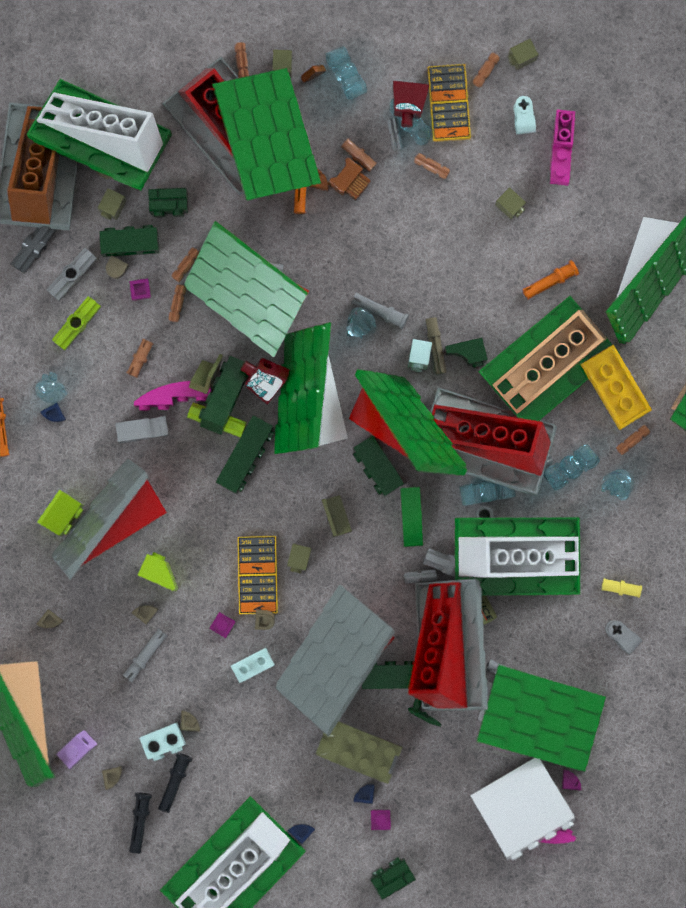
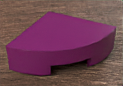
[561,769,582,791]

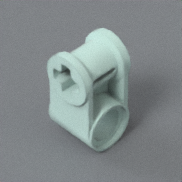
[514,96,536,134]

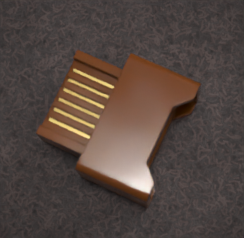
[328,157,371,201]

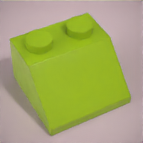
[37,490,84,537]
[138,552,178,591]

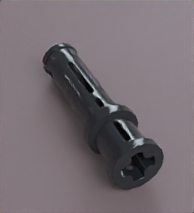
[158,752,193,813]
[129,792,152,854]

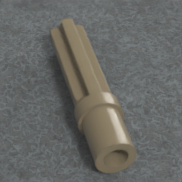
[425,317,446,374]

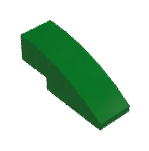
[400,487,423,547]

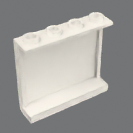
[470,758,575,860]

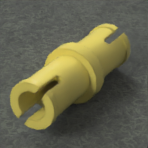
[601,578,642,598]

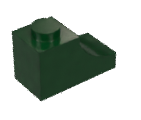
[444,337,488,368]

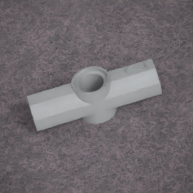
[47,248,97,301]
[423,548,455,578]

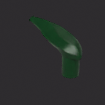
[408,699,442,727]

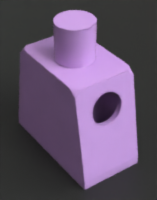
[56,730,97,770]

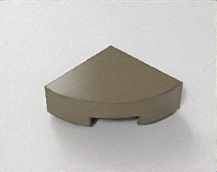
[131,605,159,625]
[36,609,64,628]
[180,711,200,732]
[102,766,122,790]

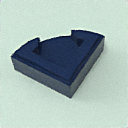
[40,403,66,422]
[353,784,375,804]
[288,824,315,844]

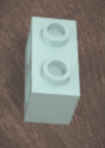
[407,339,432,372]
[231,648,275,683]
[140,722,186,761]

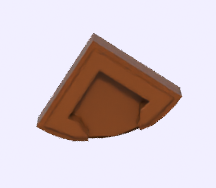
[300,65,326,83]
[310,169,328,191]

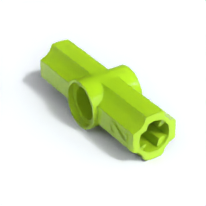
[52,296,101,350]
[187,402,247,437]

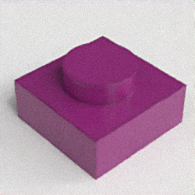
[129,278,151,301]
[209,612,236,638]
[371,809,391,830]

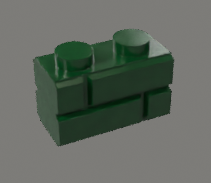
[148,188,188,218]
[370,857,416,900]

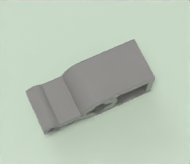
[115,416,169,444]

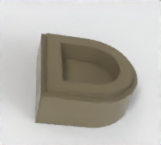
[106,256,129,279]
[255,610,275,630]

